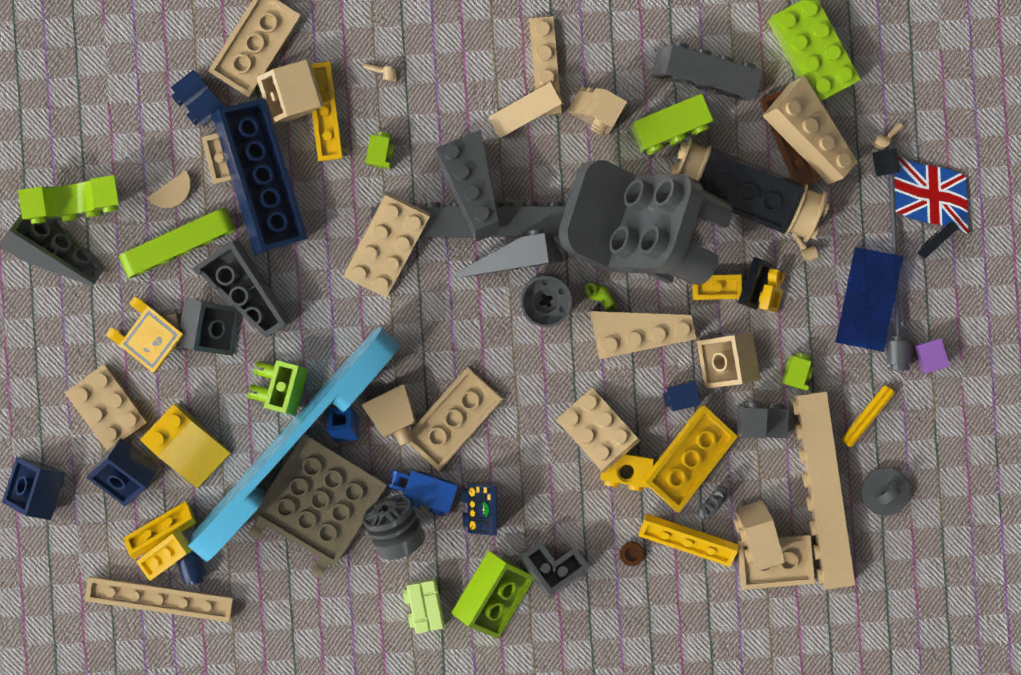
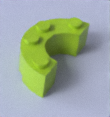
[18,175,120,224]

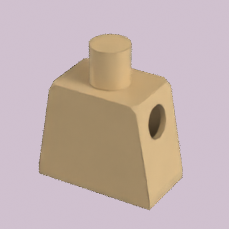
[361,384,417,446]

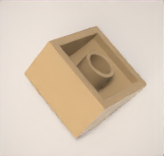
[697,332,760,389]

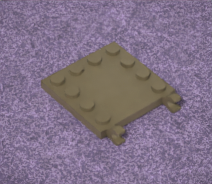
[249,433,387,577]

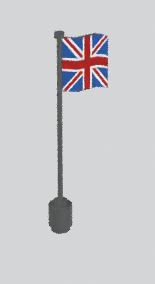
[886,156,968,371]

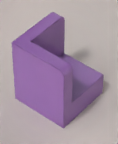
[913,339,950,373]

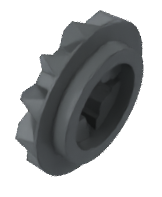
[698,486,727,520]

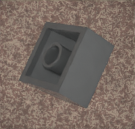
[177,298,240,356]

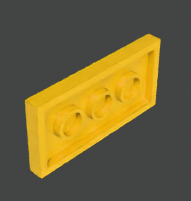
[642,405,738,512]

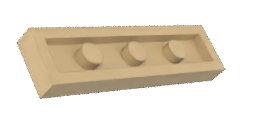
[529,16,562,116]

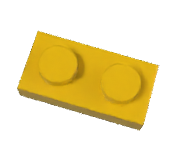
[692,274,742,300]

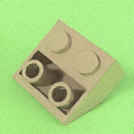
[257,59,324,124]

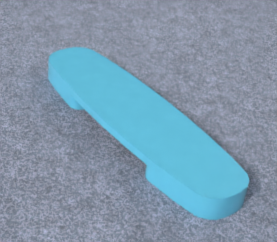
[187,326,400,562]

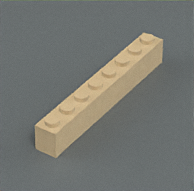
[791,391,855,590]

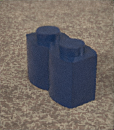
[171,69,224,128]

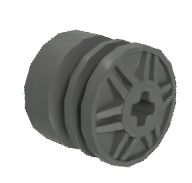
[521,274,572,327]
[363,495,425,560]

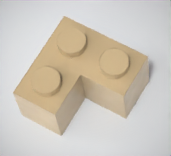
[733,500,785,571]

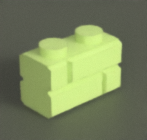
[403,578,445,634]

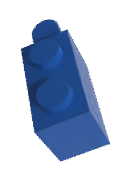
[387,469,458,516]

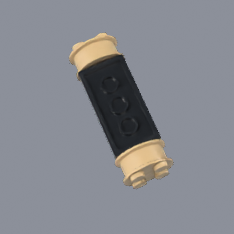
[669,137,830,242]

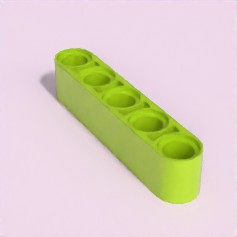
[118,207,237,279]

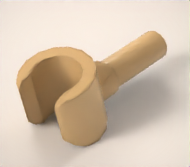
[363,63,397,82]
[872,123,904,150]
[791,233,818,262]

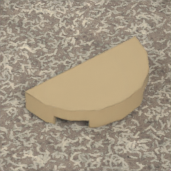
[147,170,191,208]

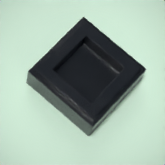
[872,148,900,177]

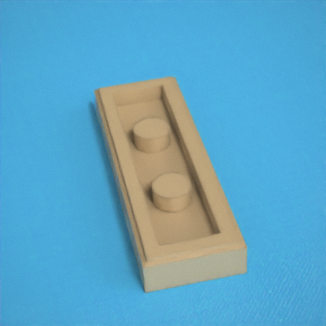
[488,82,564,139]

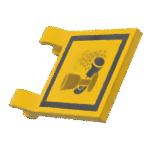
[106,297,184,374]

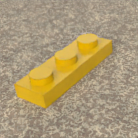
[123,501,197,560]
[136,530,192,581]

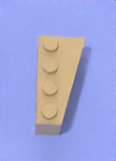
[763,76,857,184]
[589,311,696,359]

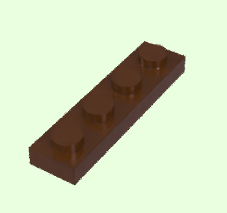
[759,90,819,185]

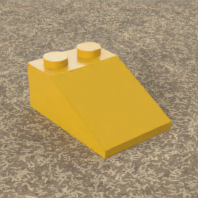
[140,403,231,488]

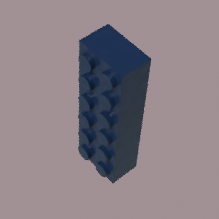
[212,98,308,256]

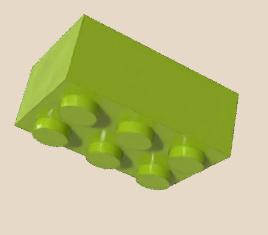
[630,93,713,156]

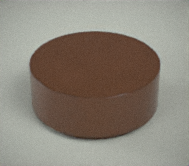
[620,541,644,566]

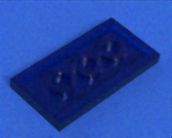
[835,247,904,352]

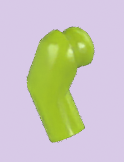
[584,283,617,312]

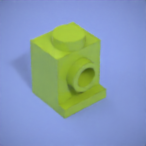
[365,131,394,170]
[781,352,813,391]

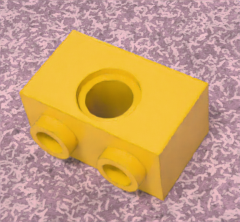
[600,453,654,491]

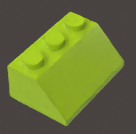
[451,550,534,639]

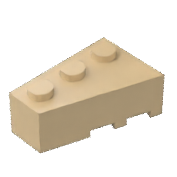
[567,87,627,136]

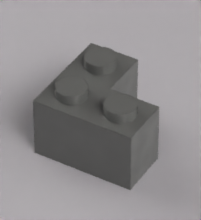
[736,401,789,439]
[520,542,590,600]

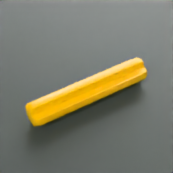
[841,385,895,447]

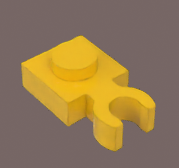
[759,269,785,313]

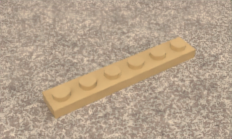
[85,576,234,622]

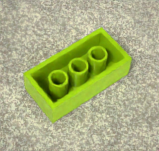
[768,0,861,102]

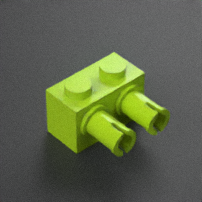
[247,360,309,416]

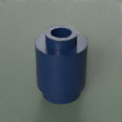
[176,550,207,586]

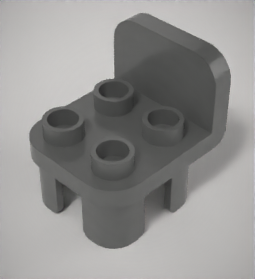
[559,160,732,285]

